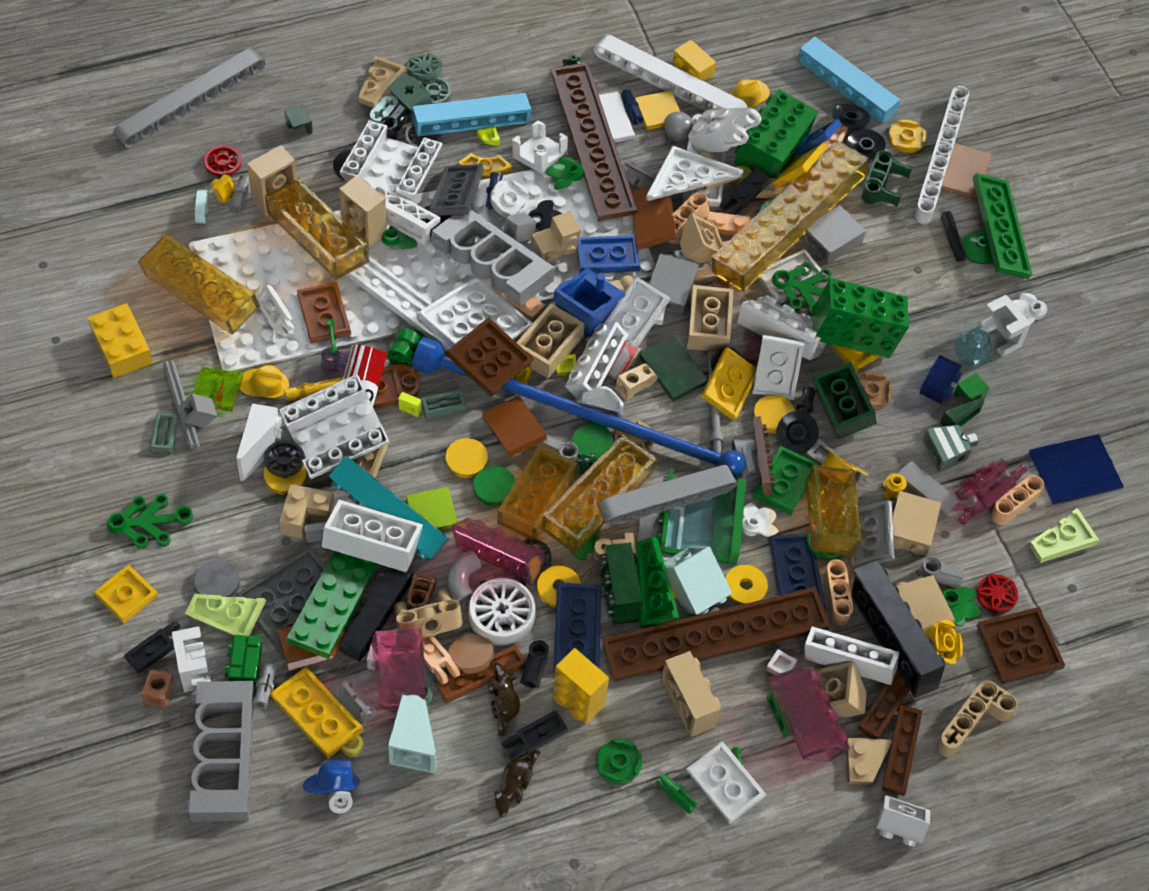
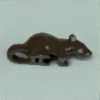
[489,663,520,736]
[494,750,541,818]

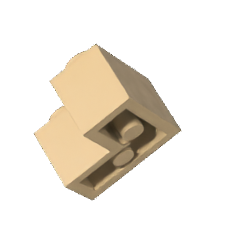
[530,211,581,262]
[279,484,335,538]

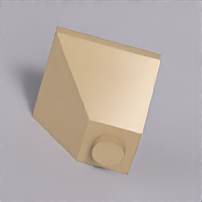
[680,213,728,264]
[812,661,867,718]

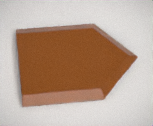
[277,626,347,671]

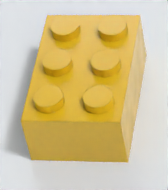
[87,303,153,379]
[553,648,609,724]

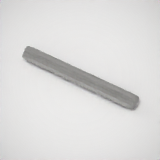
[163,360,200,450]

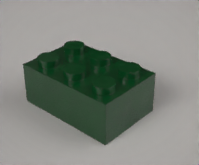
[812,362,877,439]
[599,542,643,625]

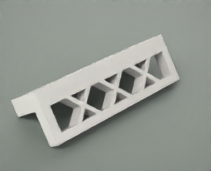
[372,183,440,245]

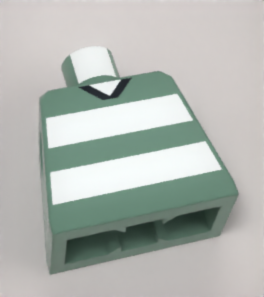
[923,425,978,472]

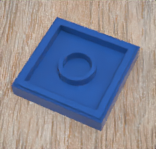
[795,119,842,156]

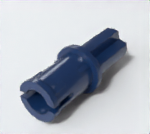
[621,89,643,125]
[485,172,503,210]

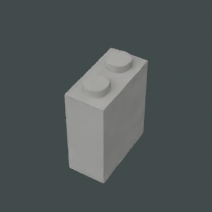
[801,205,866,264]
[649,254,699,315]

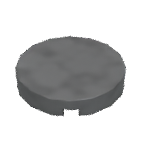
[194,560,240,597]

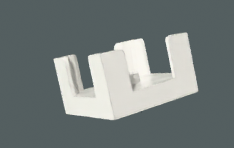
[512,120,568,174]
[978,295,1031,357]
[172,626,211,693]

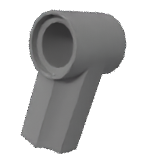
[536,435,578,470]
[732,438,760,481]
[918,556,964,588]

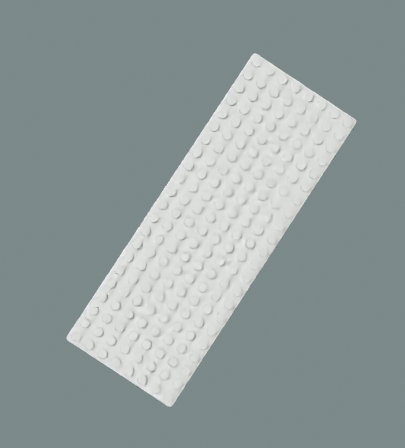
[189,160,656,374]

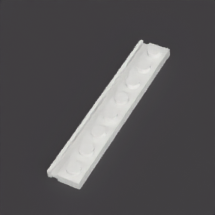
[339,250,451,351]

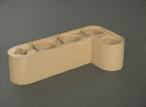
[937,680,1017,757]

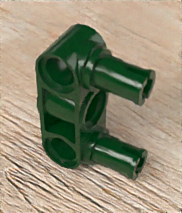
[862,150,913,207]

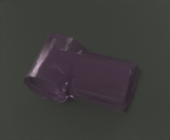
[321,347,350,374]

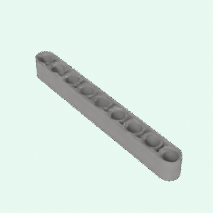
[113,48,266,148]

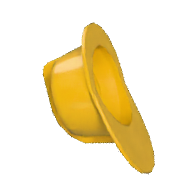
[729,79,770,108]
[238,365,289,398]
[820,447,869,482]

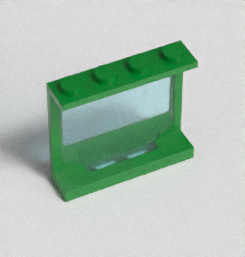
[656,468,746,565]

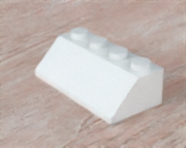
[322,500,423,572]

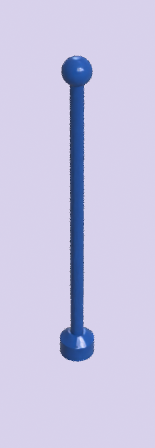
[412,337,745,478]

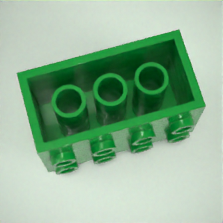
[734,89,818,178]
[812,278,909,358]

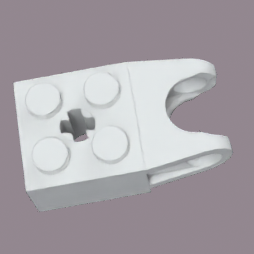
[688,108,761,154]

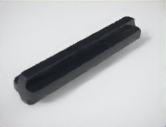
[941,211,967,262]

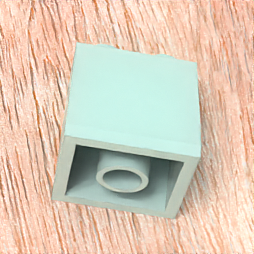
[664,546,732,615]
[388,695,436,774]

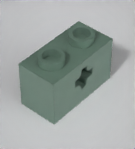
[388,72,433,115]

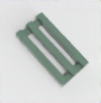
[421,389,467,419]
[150,412,179,454]

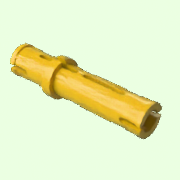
[284,377,343,402]

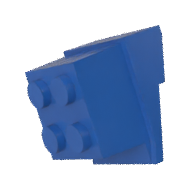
[553,268,626,338]

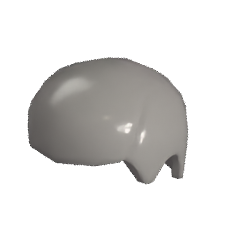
[664,111,693,143]

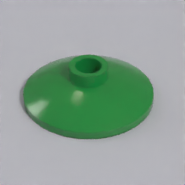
[962,231,993,264]

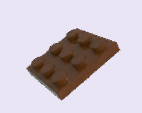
[445,317,534,397]
[976,607,1065,684]

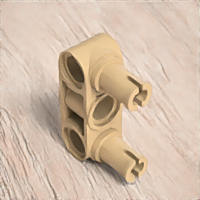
[394,590,463,641]

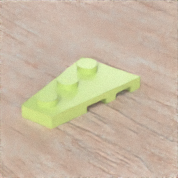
[1030,508,1099,563]
[185,594,266,636]

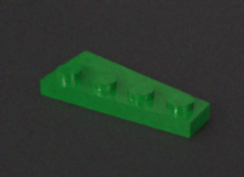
[636,537,679,628]

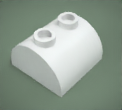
[876,795,930,846]

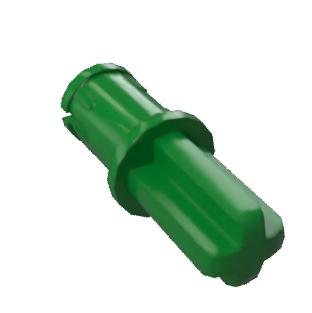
[655,773,697,814]

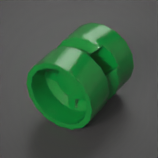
[386,328,422,366]

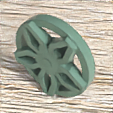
[407,53,442,79]
[419,76,451,104]

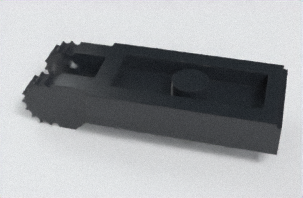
[720,166,772,215]
[124,621,185,675]
[502,710,568,760]

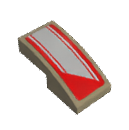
[606,341,642,381]

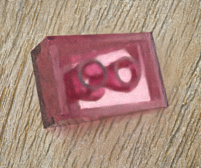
[372,629,426,706]

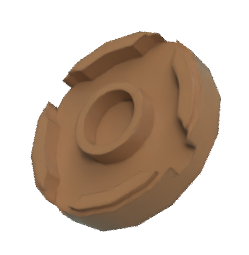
[858,372,893,410]
[449,634,494,674]

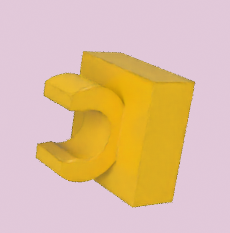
[210,174,235,204]

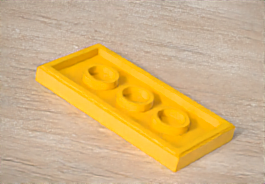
[270,667,364,759]

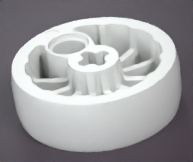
[468,578,536,646]

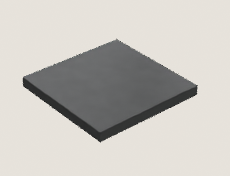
[235,547,361,661]

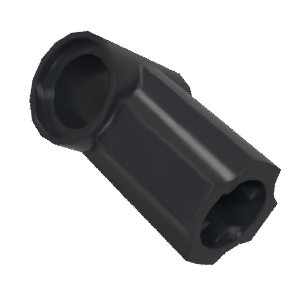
[380,104,411,140]
[520,640,549,689]

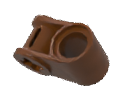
[407,573,437,610]

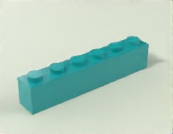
[329,456,450,560]

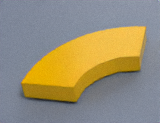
[457,153,512,178]

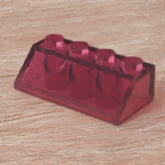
[451,517,546,583]
[768,667,850,762]

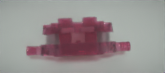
[955,459,1027,525]

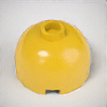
[923,620,963,665]

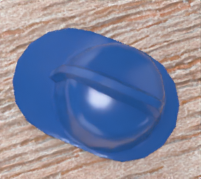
[303,760,360,794]

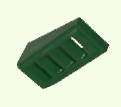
[940,398,984,426]

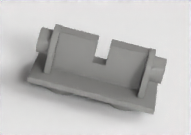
[624,161,657,189]
[333,680,379,726]

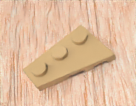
[358,55,407,108]

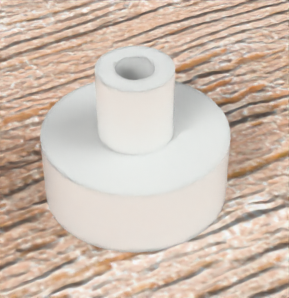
[328,791,353,813]

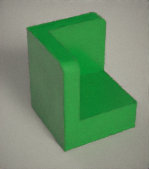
[954,373,990,400]

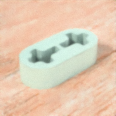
[370,96,398,123]
[195,190,209,224]

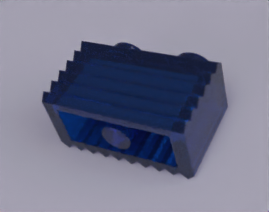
[919,355,963,404]

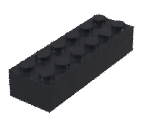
[850,561,945,698]

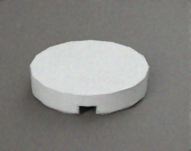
[490,180,529,217]

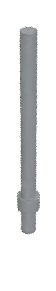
[707,350,723,454]

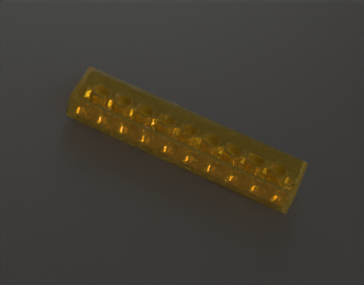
[712,141,869,292]

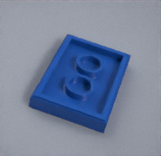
[577,235,640,273]

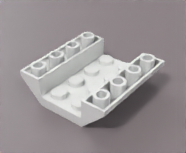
[340,120,442,204]
[737,295,827,360]
[279,374,390,479]

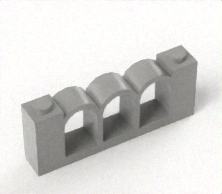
[432,209,554,307]
[185,681,255,822]

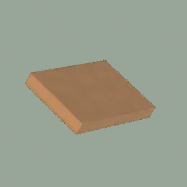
[941,143,992,200]

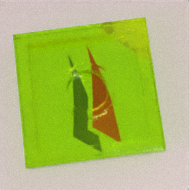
[193,367,243,412]

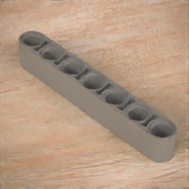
[597,465,737,526]

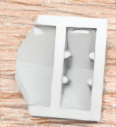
[581,386,624,418]

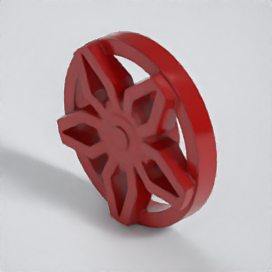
[204,145,242,178]
[976,574,1018,613]

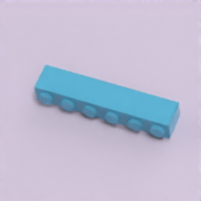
[797,37,900,124]
[412,93,531,137]

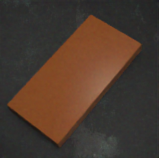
[631,185,677,250]

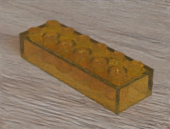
[265,178,369,280]
[138,234,260,335]
[541,435,657,554]

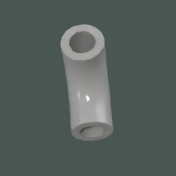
[447,550,481,607]

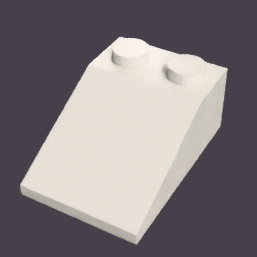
[236,404,283,481]

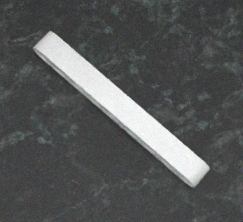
[594,34,748,111]
[914,86,969,224]

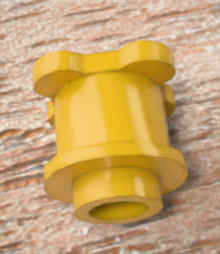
[882,473,907,500]

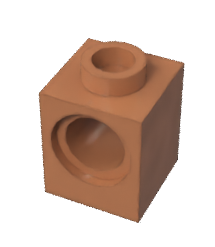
[141,670,175,709]

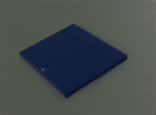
[1029,434,1124,505]

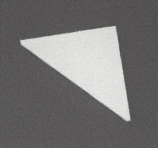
[646,146,743,201]

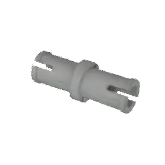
[228,173,250,213]
[253,663,277,709]

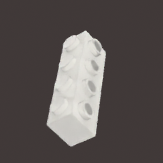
[565,321,628,400]
[804,627,899,685]

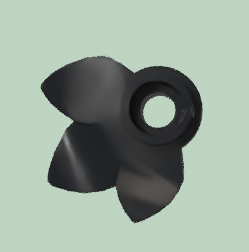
[528,200,563,232]

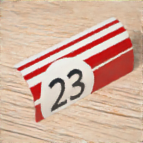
[342,345,387,406]

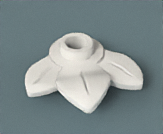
[1012,293,1047,324]
[742,503,779,537]

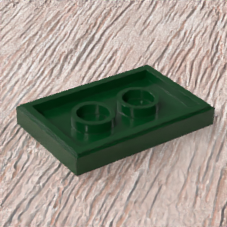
[639,336,708,401]

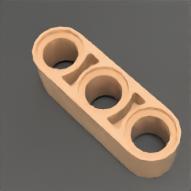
[667,192,710,244]
[991,475,1044,525]
[824,560,853,626]

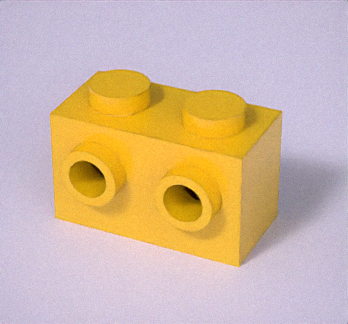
[673,40,716,81]

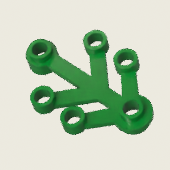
[772,262,831,317]
[106,494,194,549]

